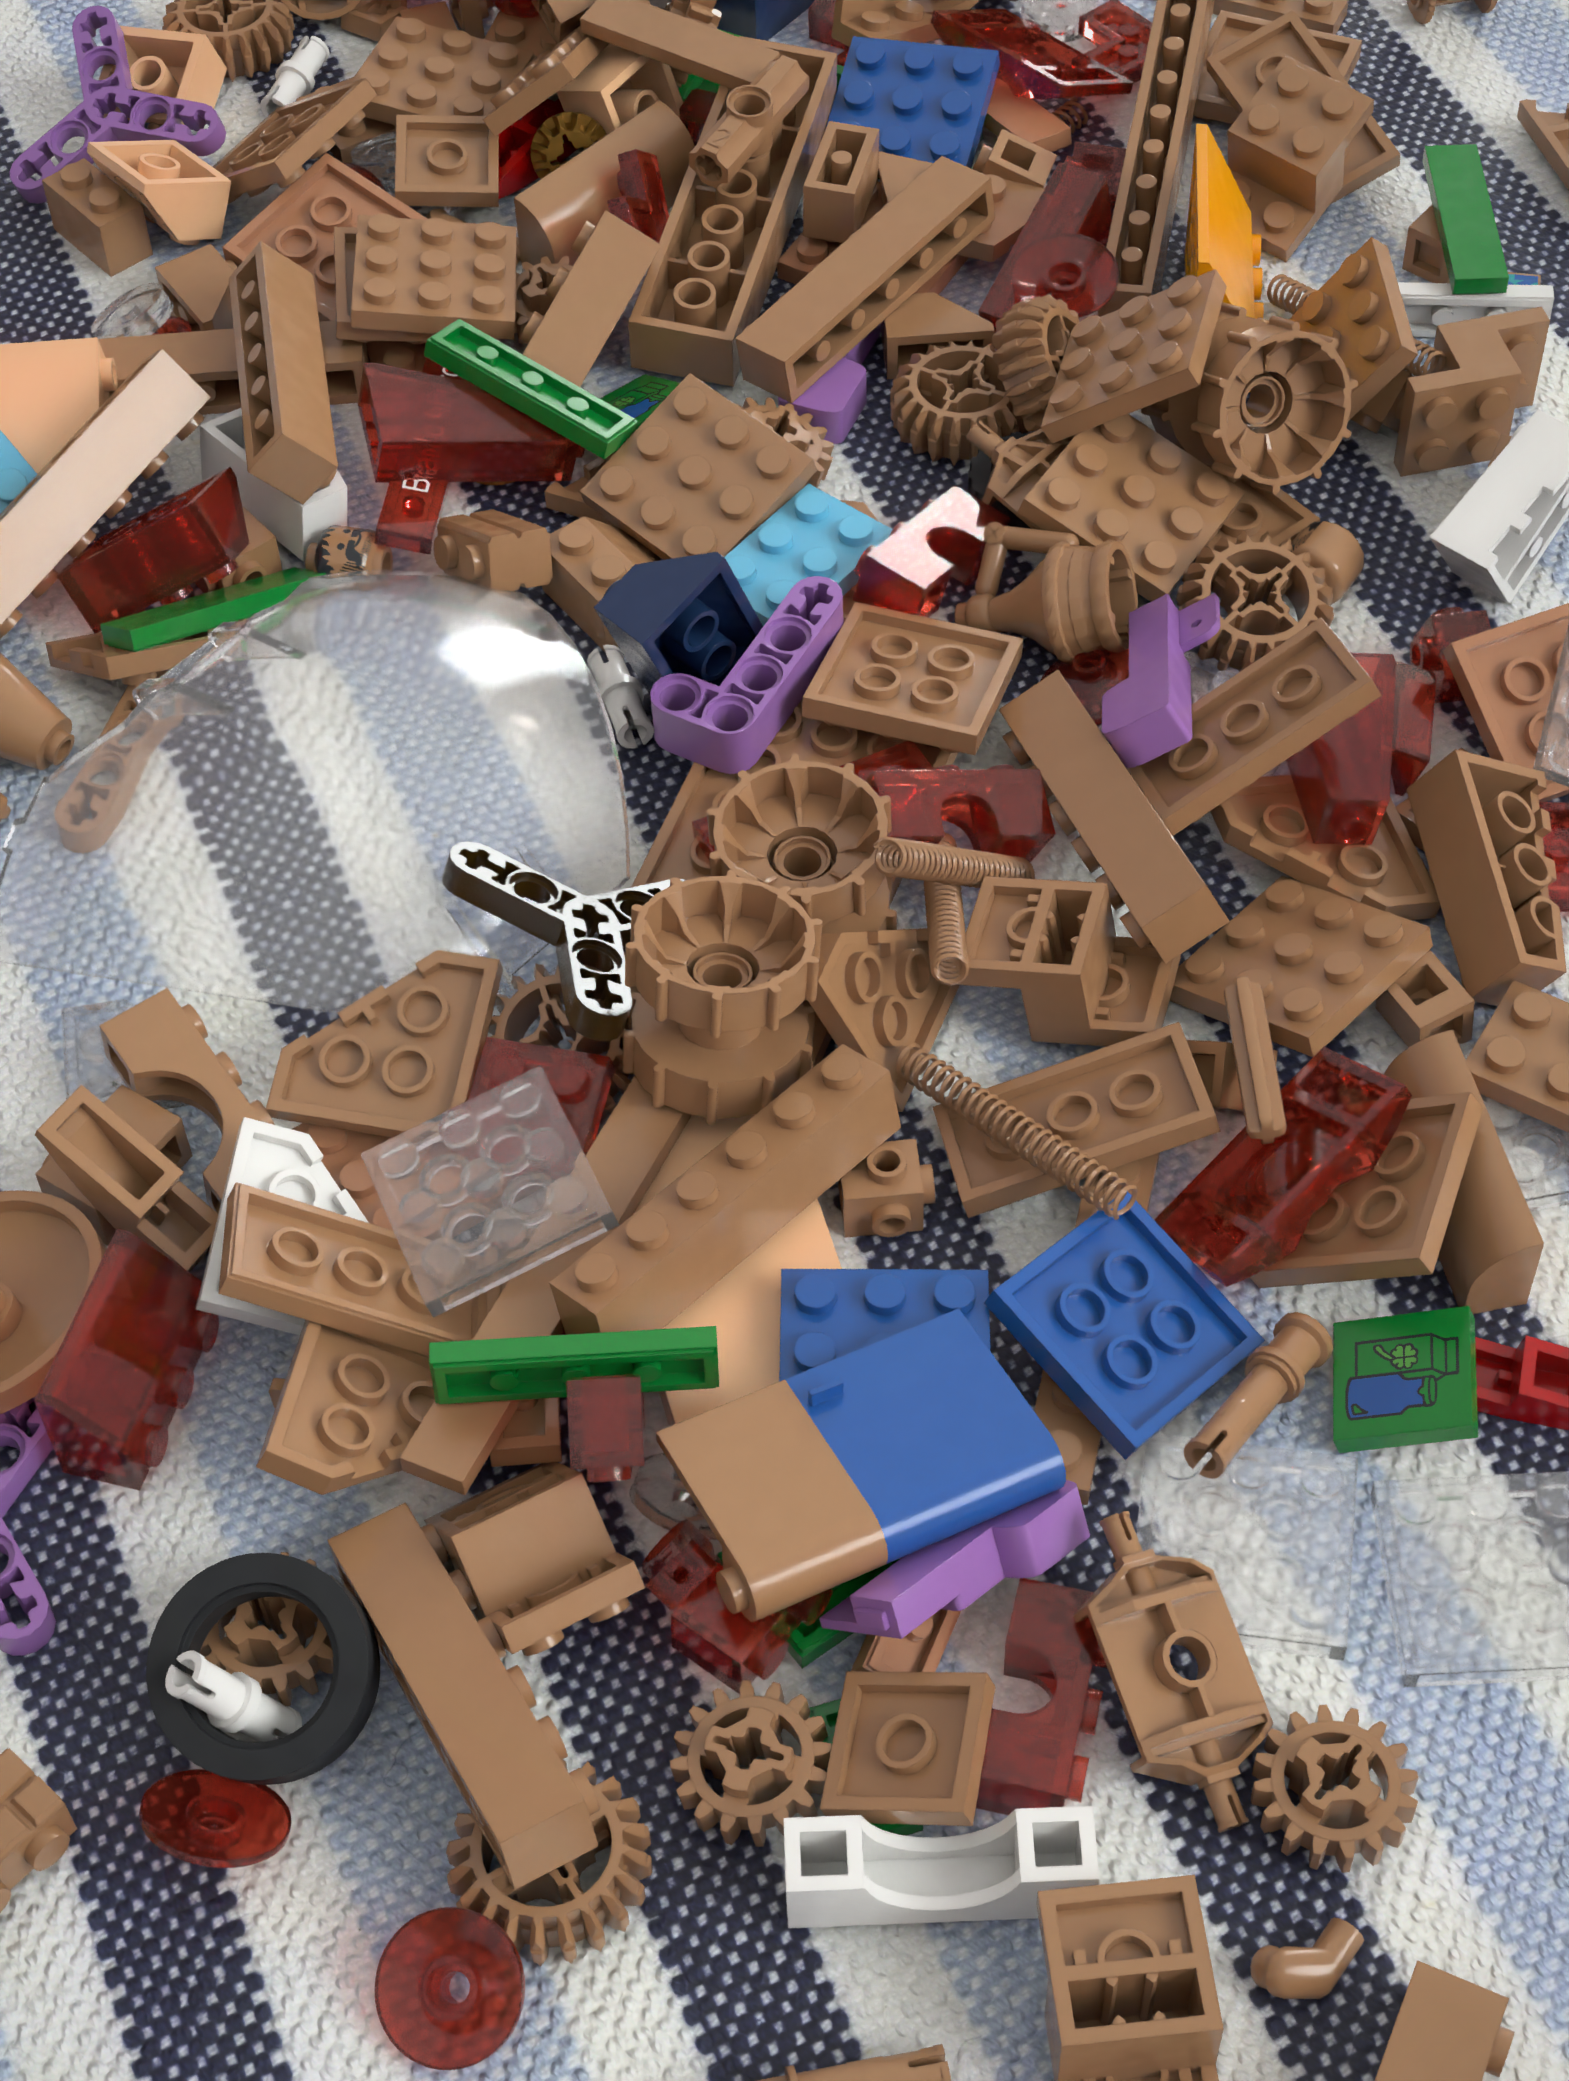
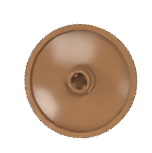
[0,1190,113,1414]

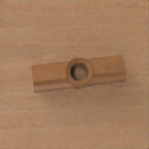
[689,55,809,188]

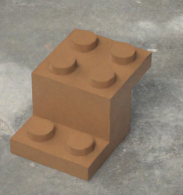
[1227,55,1374,262]
[1393,307,1550,477]
[958,876,1181,1047]
[424,1462,645,1656]
[1036,1875,1224,2081]

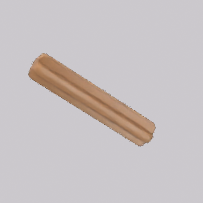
[1224,976,1287,1144]

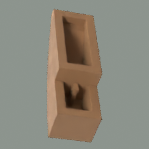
[35,1084,218,1286]

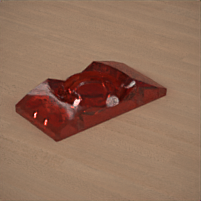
[931,9,1134,100]
[1154,1047,1412,1287]

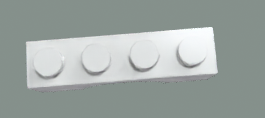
[783,1806,1100,1928]

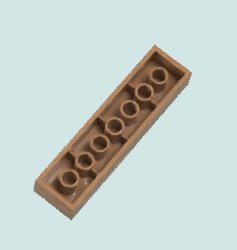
[628,36,837,387]

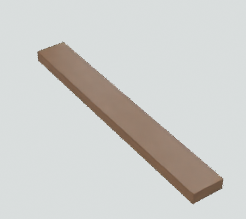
[399,1076,692,1495]

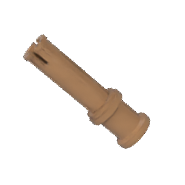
[1183,1312,1333,1479]

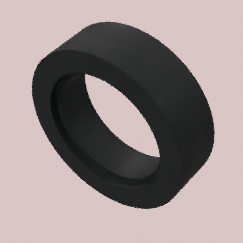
[146,1553,380,1785]

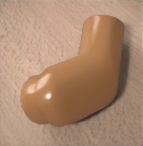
[1250,1917,1364,1999]

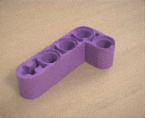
[650,576,843,774]

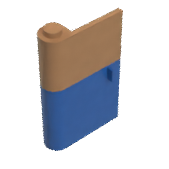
[656,1308,1066,1622]

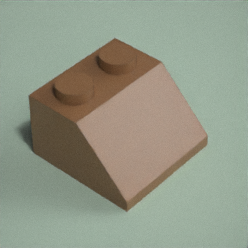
[542,516,661,652]

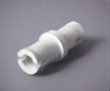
[260,36,330,117]
[587,645,654,748]
[165,1650,302,1743]

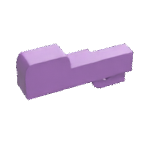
[778,323,881,444]
[1102,593,1220,768]
[819,1480,1090,1639]

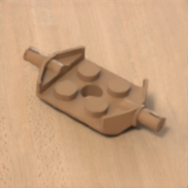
[1073,1511,1273,1833]

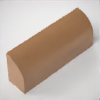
[514,100,695,266]
[1377,1030,1544,1314]

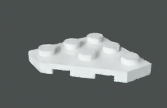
[196,1117,369,1335]

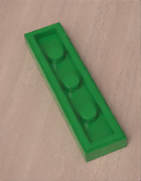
[1422,144,1509,295]
[424,319,638,459]
[100,567,329,652]
[429,1326,719,1404]

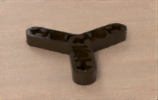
[441,841,685,1041]

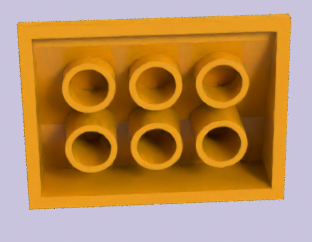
[1185,124,1264,392]

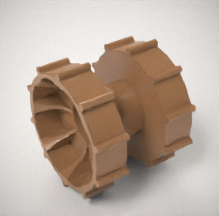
[1141,302,1358,494]
[707,753,897,934]
[623,870,822,1125]

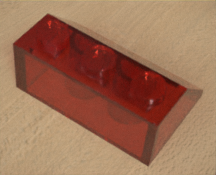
[57,467,250,633]
[34,1229,219,1491]

